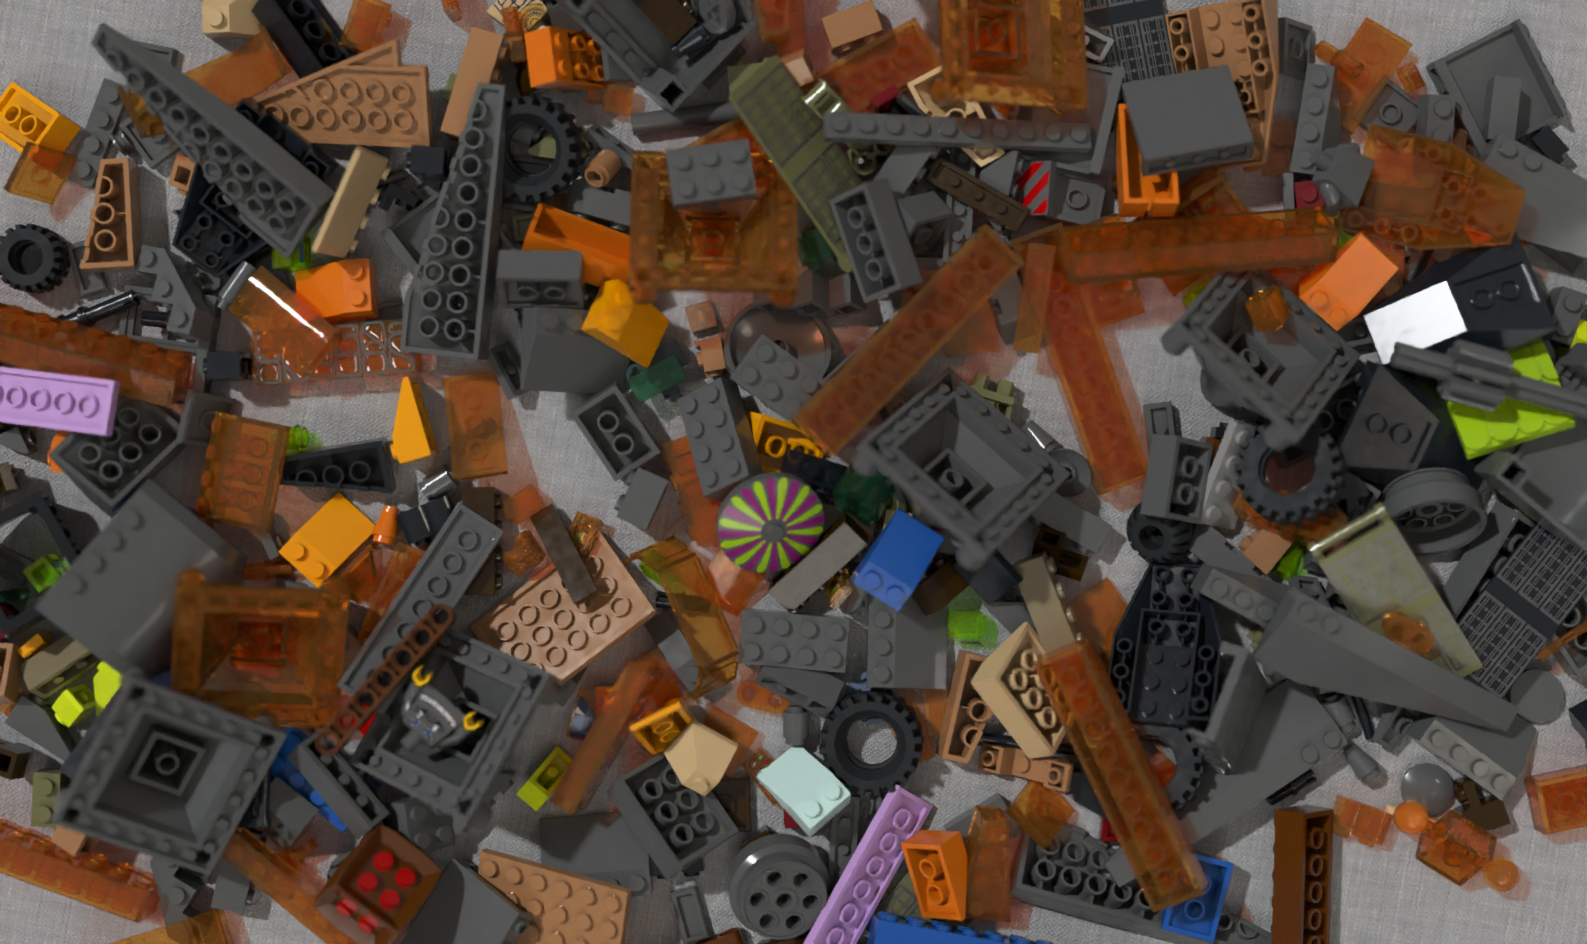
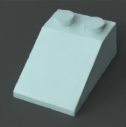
[756,745,851,837]

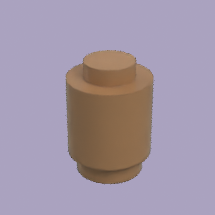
[584,149,621,187]

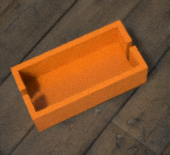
[1114,104,1179,217]
[521,202,641,287]

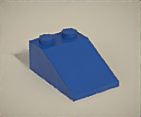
[853,508,944,612]
[1161,849,1234,943]

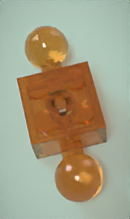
[1393,800,1520,892]

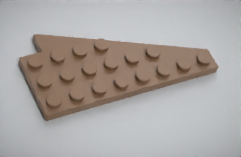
[232,38,433,148]

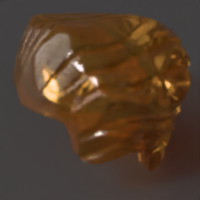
[502,530,547,576]

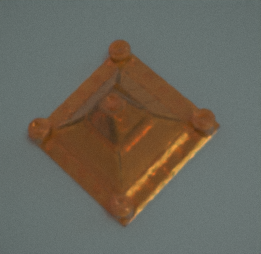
[929,0,1089,116]
[628,150,799,308]
[170,569,350,728]

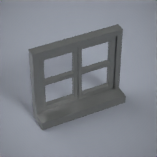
[112,285,222,401]

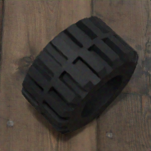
[0,224,71,294]

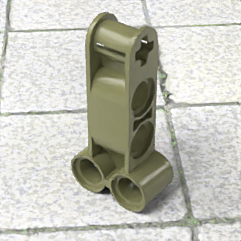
[801,78,896,175]

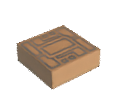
[684,300,717,333]

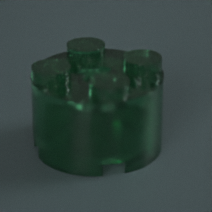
[792,228,847,271]
[832,464,895,526]

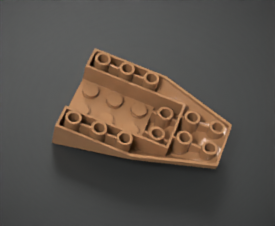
[1165,0,1279,170]

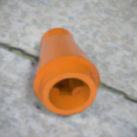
[372,505,399,546]

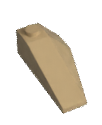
[907,58,1005,167]

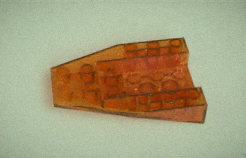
[1339,123,1527,250]

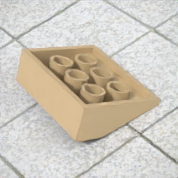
[311,145,392,258]
[970,622,1075,758]

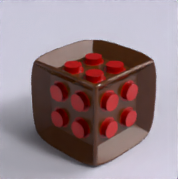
[314,824,442,944]

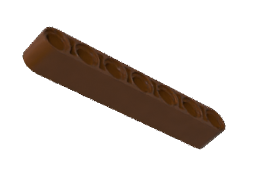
[315,604,456,755]

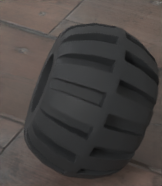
[1126,502,1193,563]

